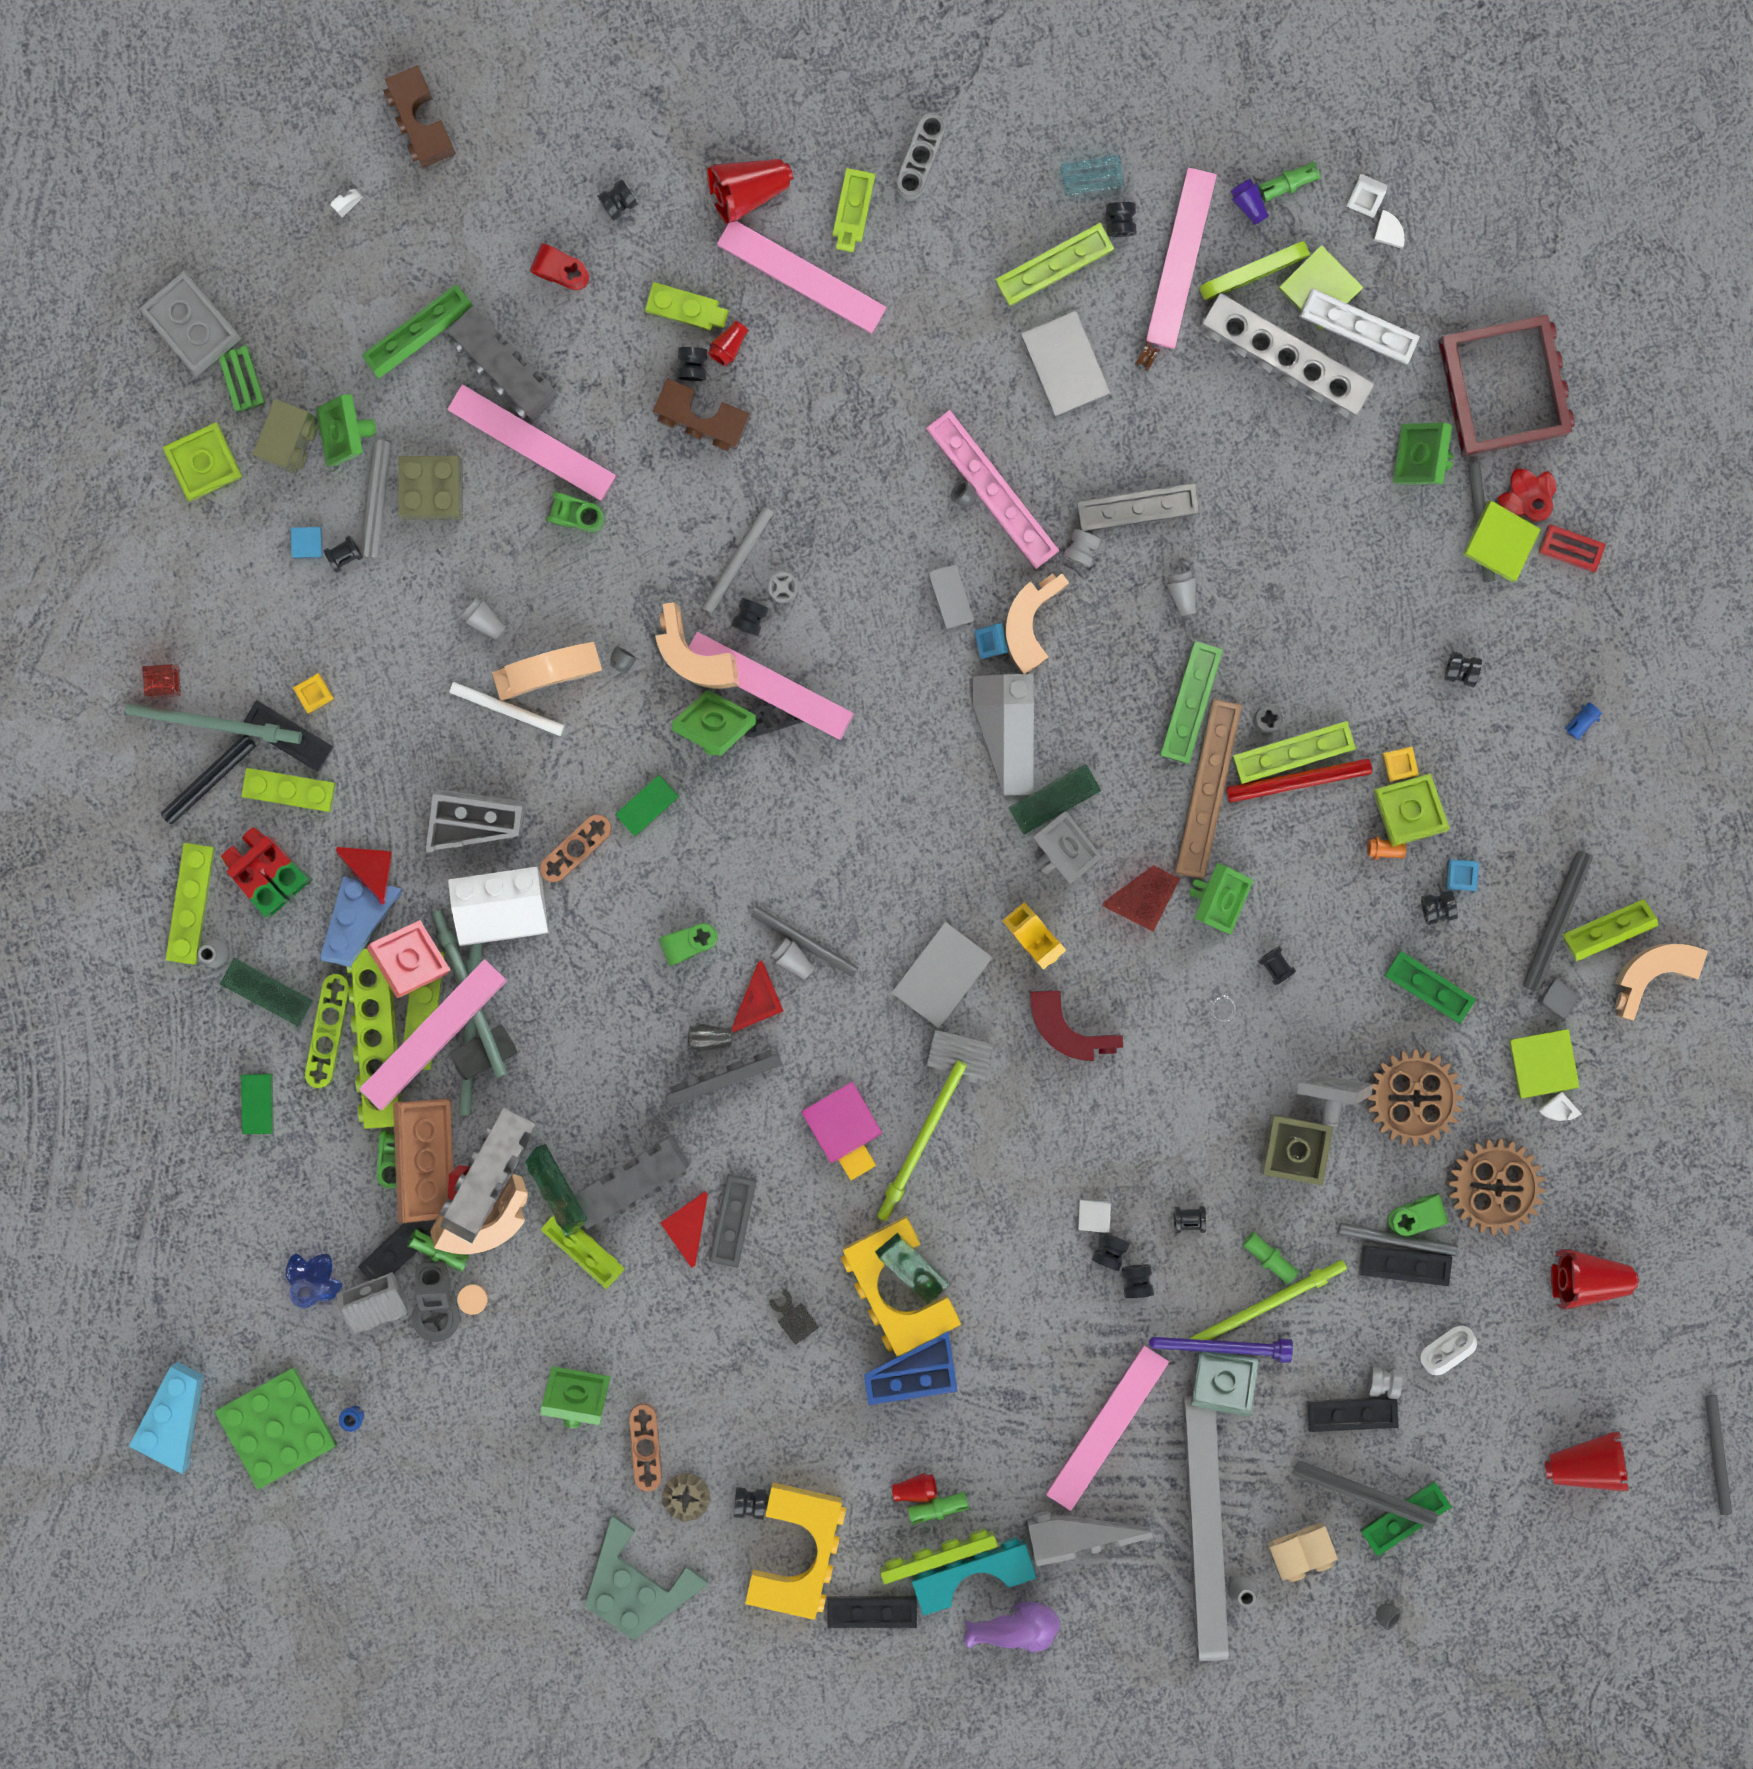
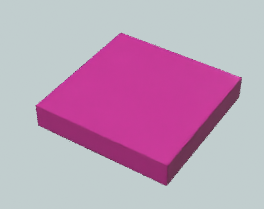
[801,1081,883,1164]

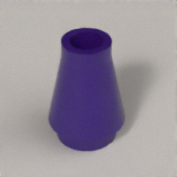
[1230,178,1269,225]

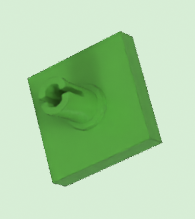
[316,394,376,467]
[1393,422,1454,485]
[672,690,756,756]
[1189,863,1254,935]
[540,1366,610,1428]

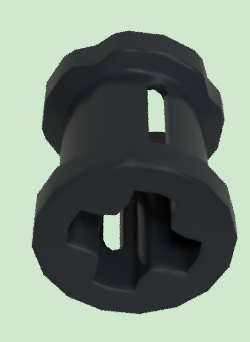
[323,535,363,573]
[1258,946,1296,985]
[1174,1206,1206,1233]

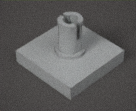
[1033,811,1102,884]
[1297,1073,1373,1126]

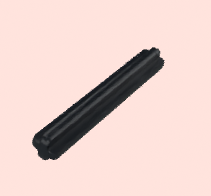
[161,735,256,824]

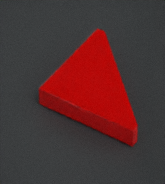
[336,847,392,904]
[731,960,784,1032]
[660,1191,708,1268]

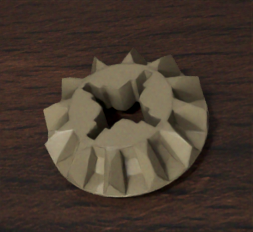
[662,1473,710,1522]

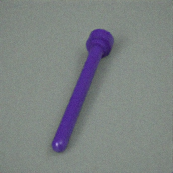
[1149,1337,1293,1363]

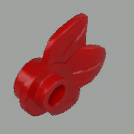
[1498,469,1557,521]

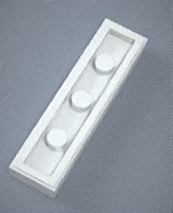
[1299,289,1420,365]

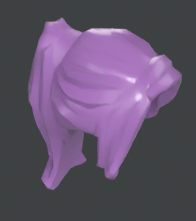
[963,1602,1060,1653]

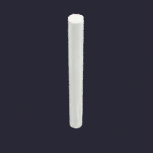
[449,682,565,736]

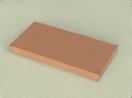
[393,1098,453,1223]

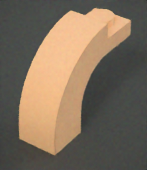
[1005,574,1069,674]
[655,602,740,689]
[492,642,602,701]
[1615,944,1708,1021]
[430,1174,528,1254]

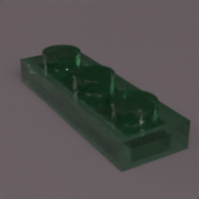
[1008,764,1101,835]
[220,958,314,1027]
[525,1144,587,1237]
[875,1232,950,1304]

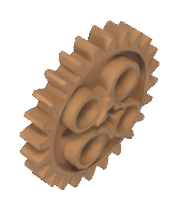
[1366,1049,1464,1146]
[1447,1138,1546,1236]

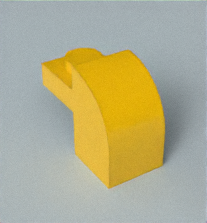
[1002,902,1066,970]

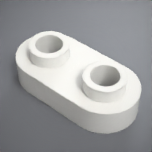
[1421,1326,1477,1375]

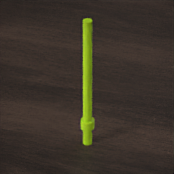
[876,1060,967,1221]
[1188,1259,1348,1340]

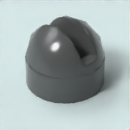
[951,480,977,506]
[610,646,637,672]
[1376,1604,1402,1630]

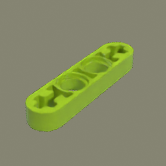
[1198,241,1311,302]
[305,974,351,1088]

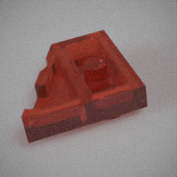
[1101,865,1180,932]

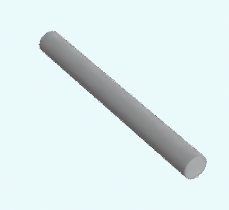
[702,507,774,614]

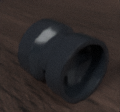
[597,179,638,221]
[1106,202,1137,237]
[676,347,708,381]
[731,598,769,636]
[1444,651,1482,688]
[1421,890,1458,925]
[1091,1233,1130,1271]
[1121,1264,1154,1298]
[734,1487,766,1520]

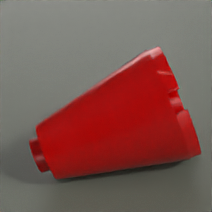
[707,159,793,224]
[1551,1249,1639,1309]
[1545,1431,1629,1492]

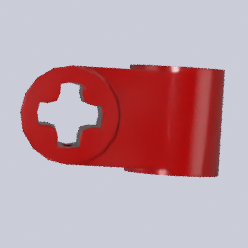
[529,243,590,291]

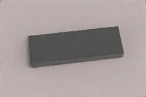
[709,1174,757,1268]

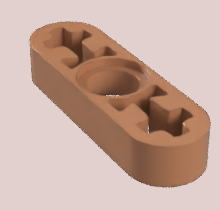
[540,815,612,882]
[629,1403,662,1491]

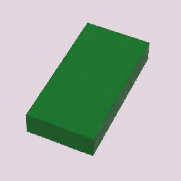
[615,775,679,837]
[241,1074,274,1134]

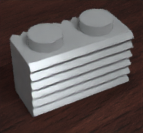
[926,1030,993,1083]
[336,1272,408,1334]

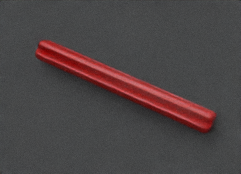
[1226,759,1372,802]

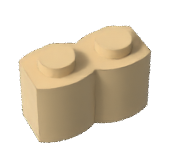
[1268,1522,1338,1582]

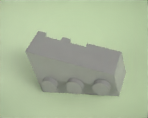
[426,789,526,853]

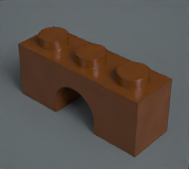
[383,65,456,168]
[653,378,751,452]

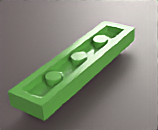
[361,284,474,379]
[1160,641,1223,764]

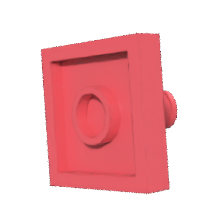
[367,920,450,998]

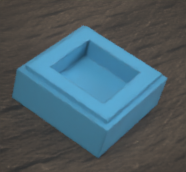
[291,527,323,559]
[974,623,1009,659]
[1445,859,1479,891]

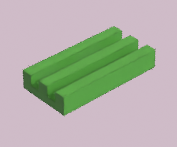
[219,345,266,412]

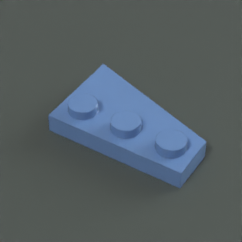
[321,876,402,967]

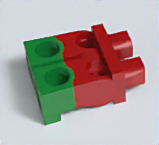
[221,827,313,918]

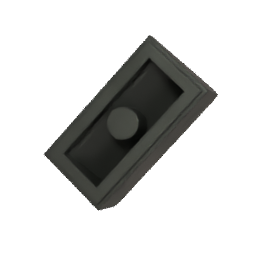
[449,1024,518,1080]

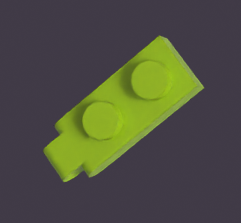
[833,168,876,253]
[645,282,729,331]

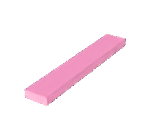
[1145,167,1217,349]
[717,221,887,334]
[447,384,617,502]
[926,410,1059,570]
[689,632,854,740]
[359,959,507,1111]
[1046,1345,1169,1511]

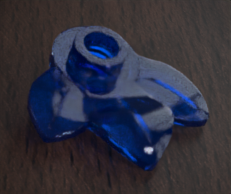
[285,1253,343,1308]

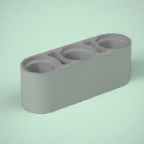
[897,113,945,201]

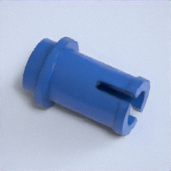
[1564,702,1602,741]
[339,1406,364,1432]

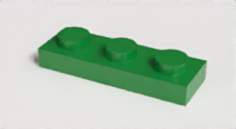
[1383,951,1476,1024]
[1360,1480,1452,1557]

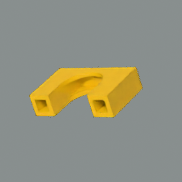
[840,1215,961,1357]
[745,1482,846,1620]

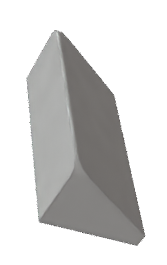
[928,564,974,630]

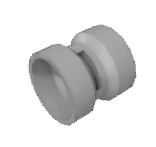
[1063,529,1101,568]
[1367,1366,1403,1399]

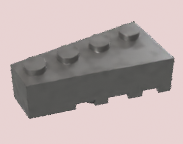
[439,1108,536,1244]

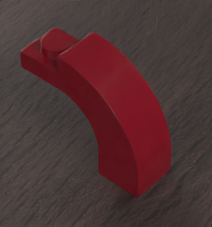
[1029,990,1123,1061]

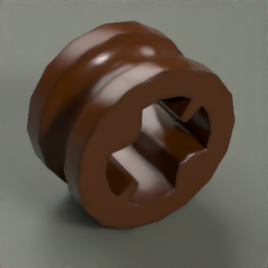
[1135,341,1161,372]

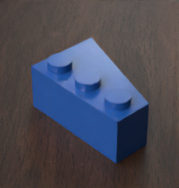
[864,1331,958,1405]

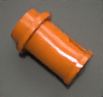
[1367,836,1406,860]

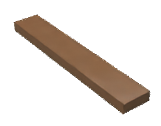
[1175,699,1242,880]

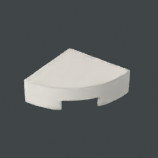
[330,189,363,218]
[1374,210,1404,249]
[1538,1091,1581,1121]

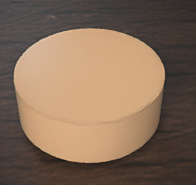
[457,1284,488,1315]

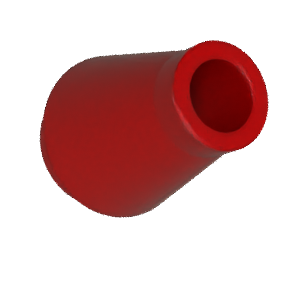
[708,321,748,367]
[892,1472,937,1502]

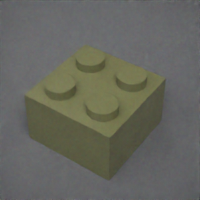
[252,398,319,475]
[398,456,463,520]
[1260,1114,1333,1186]

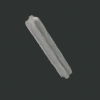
[361,440,391,558]

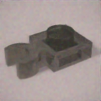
[769,1289,819,1345]

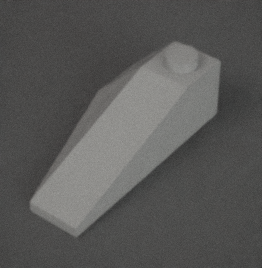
[973,674,1034,795]
[1027,1512,1153,1566]

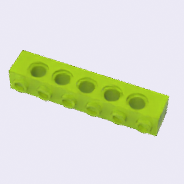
[346,948,402,1129]

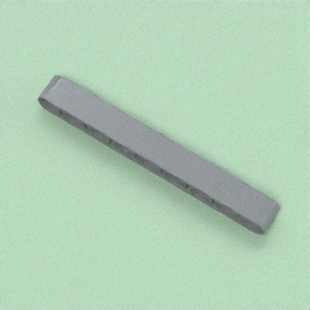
[1183,1396,1229,1662]

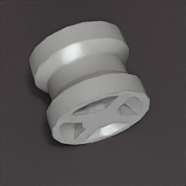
[768,572,798,604]

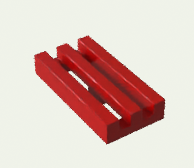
[1538,524,1606,573]

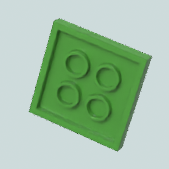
[214,1367,338,1490]

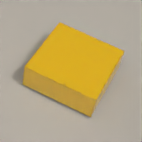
[293,673,334,714]
[1382,747,1419,782]
[839,1145,876,1181]

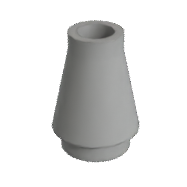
[1166,570,1197,616]
[461,598,506,640]
[770,937,815,980]
[198,939,228,968]
[1228,1577,1258,1608]

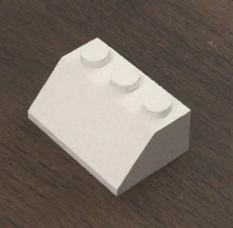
[448,867,549,946]

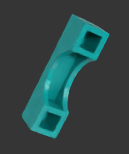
[912,1537,1037,1616]

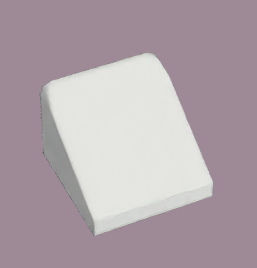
[1347,174,1387,218]
[1078,1200,1111,1233]

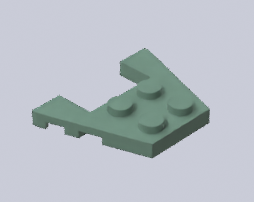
[585,1515,708,1640]

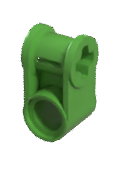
[545,491,605,533]
[658,923,718,966]
[377,1130,396,1189]
[1387,1193,1449,1236]

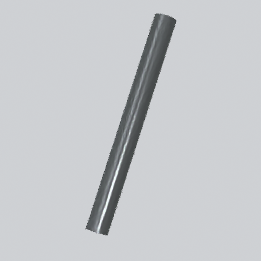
[1468,462,1496,582]
[751,906,859,978]
[1338,1223,1458,1257]
[1705,1395,1732,1515]

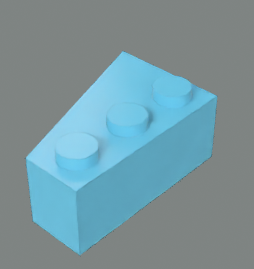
[129,1362,204,1474]

